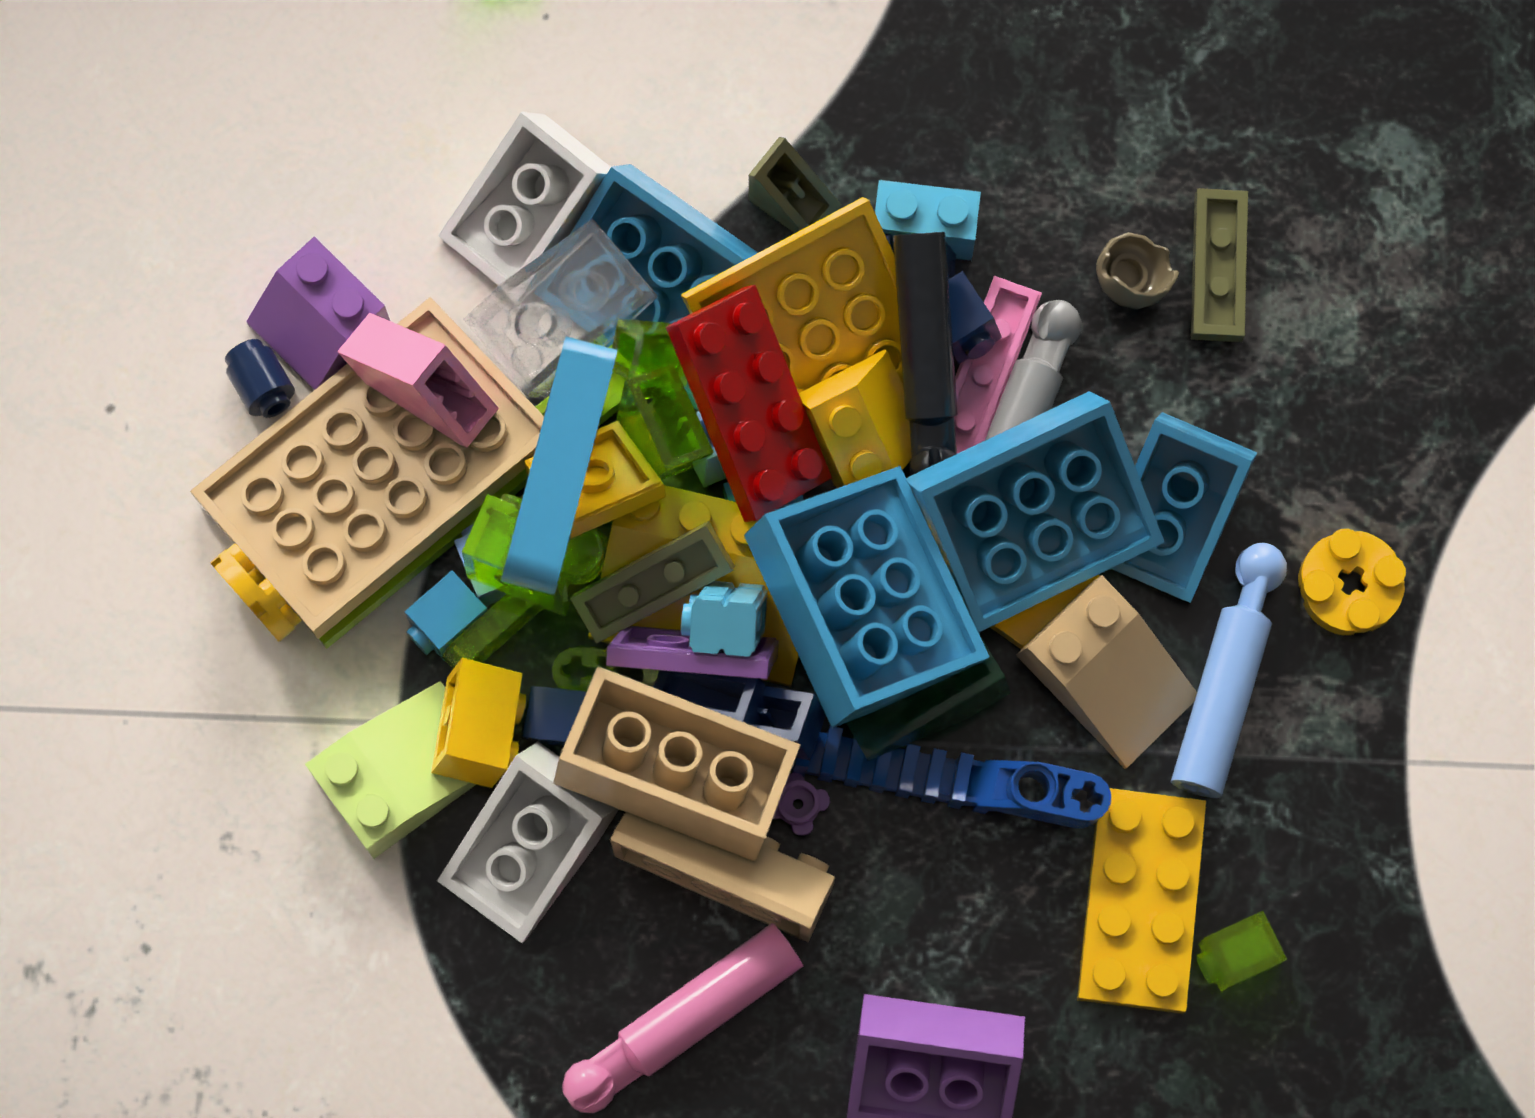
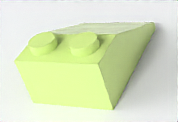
[305,681,476,859]

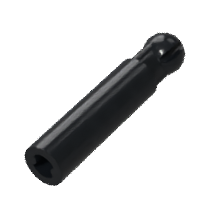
[893,232,958,476]

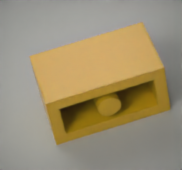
[431,658,526,788]

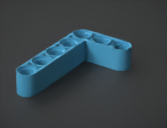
[501,336,617,595]

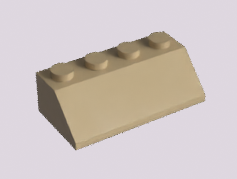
[610,812,835,942]

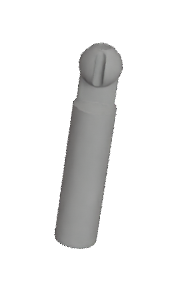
[985,300,1082,440]

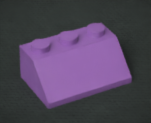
[847,994,1025,1118]

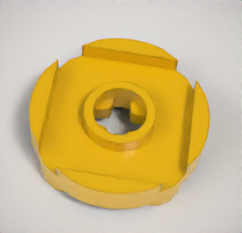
[1298,529,1406,635]
[210,543,302,642]

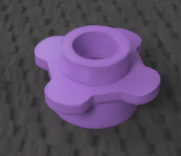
[772,773,830,836]

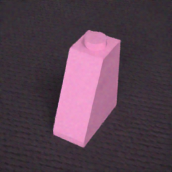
[337,313,499,448]

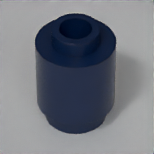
[225,339,295,418]

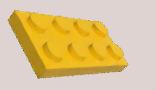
[1077,788,1206,1014]

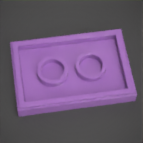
[606,626,779,679]

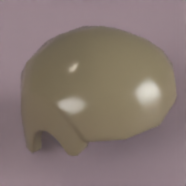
[1096,232,1179,309]

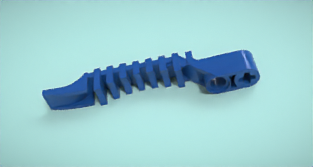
[791,726,1111,828]

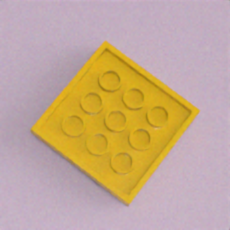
[681,197,903,393]

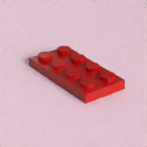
[666,285,832,522]

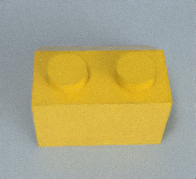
[799,349,912,488]

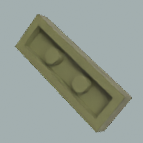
[1191,188,1248,342]
[570,521,735,644]

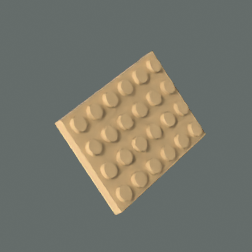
[190,297,544,639]

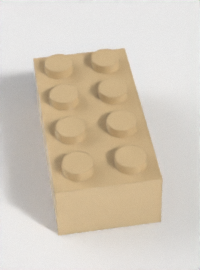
[553,666,800,862]

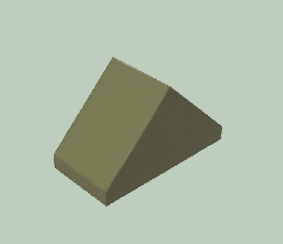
[748,136,841,233]

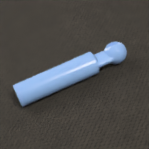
[1171,543,1287,798]

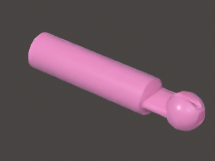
[562,923,803,1113]

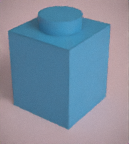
[404,570,491,660]

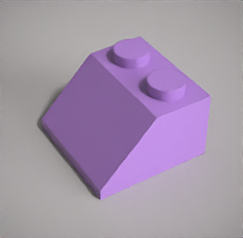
[246,236,390,390]

